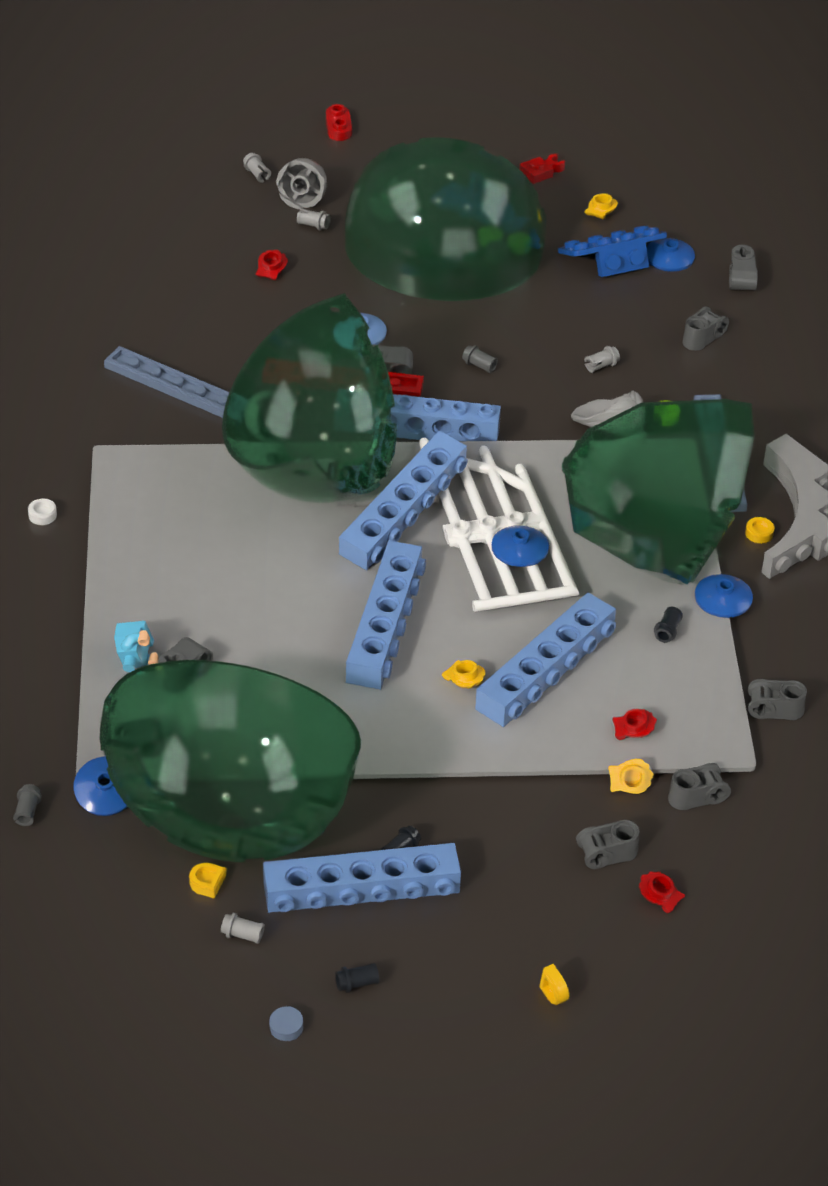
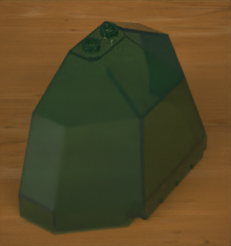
[562,399,755,585]

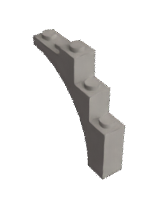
[762,434,828,579]

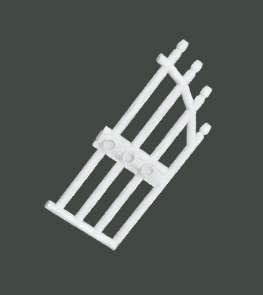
[420,438,579,612]

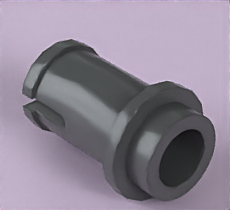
[462,345,498,373]
[13,784,42,826]

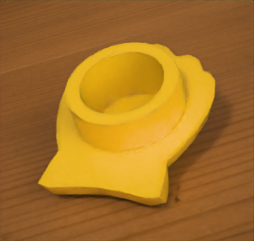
[584,193,618,219]
[441,660,486,689]
[608,759,654,794]

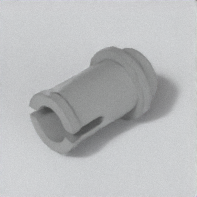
[243,153,271,182]
[297,208,331,231]
[584,346,620,373]
[221,912,265,944]

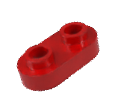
[326,104,352,141]

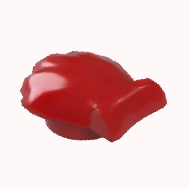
[255,250,288,281]
[612,709,657,740]
[639,871,685,913]

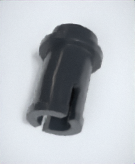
[654,606,683,643]
[381,825,421,850]
[335,963,379,993]

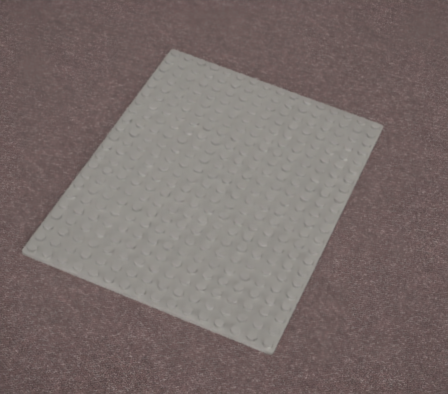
[76,439,756,783]

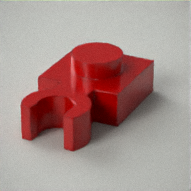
[519,154,565,184]

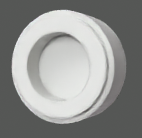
[28,498,57,525]

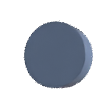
[269,1007,304,1041]

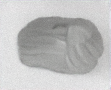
[571,390,646,440]

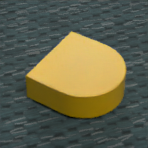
[189,863,227,899]
[540,964,569,1005]

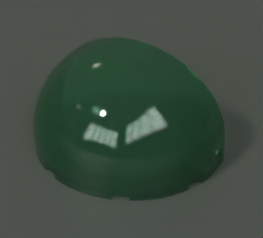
[344,137,546,301]
[222,293,397,503]
[99,660,361,862]

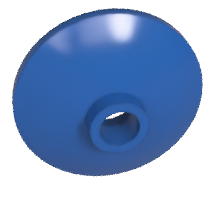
[646,238,695,272]
[491,525,549,567]
[695,574,753,618]
[74,756,137,816]

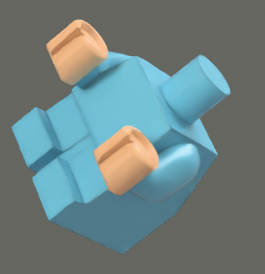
[114,621,159,672]

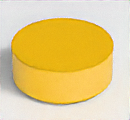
[745,517,775,544]

